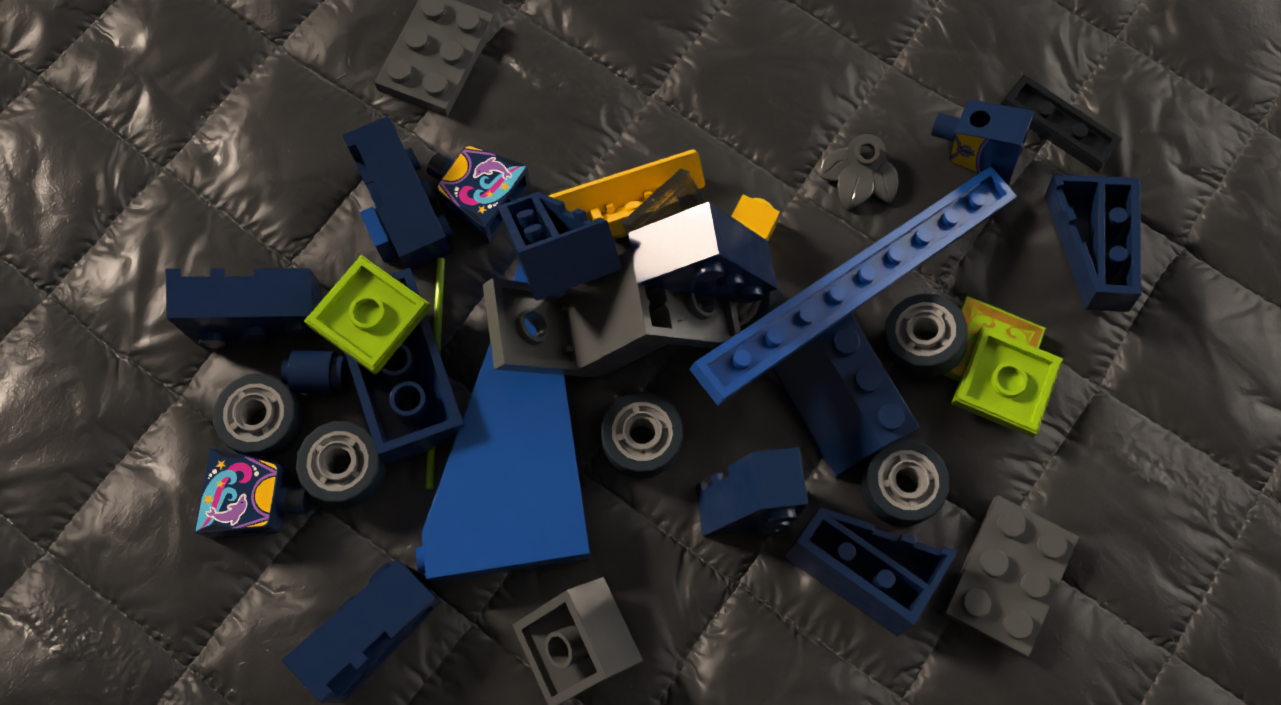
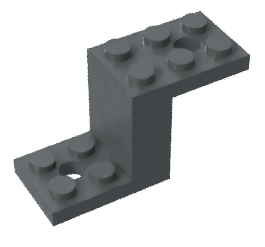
[483,248,741,378]

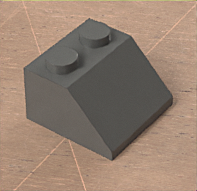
[513,577,643,705]

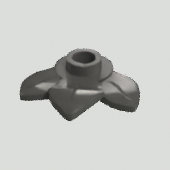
[819,133,898,211]

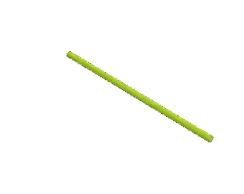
[425,258,445,490]

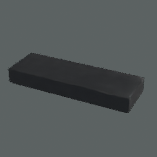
[1000,74,1123,173]

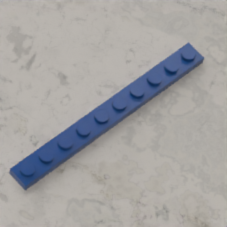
[689,166,1017,406]

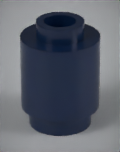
[281,350,349,394]

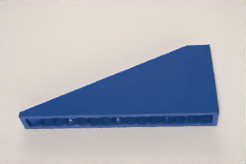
[416,264,591,584]

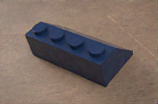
[345,268,465,466]
[772,314,920,478]

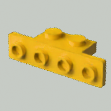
[548,149,705,239]

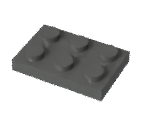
[374,0,496,117]
[941,495,1079,657]

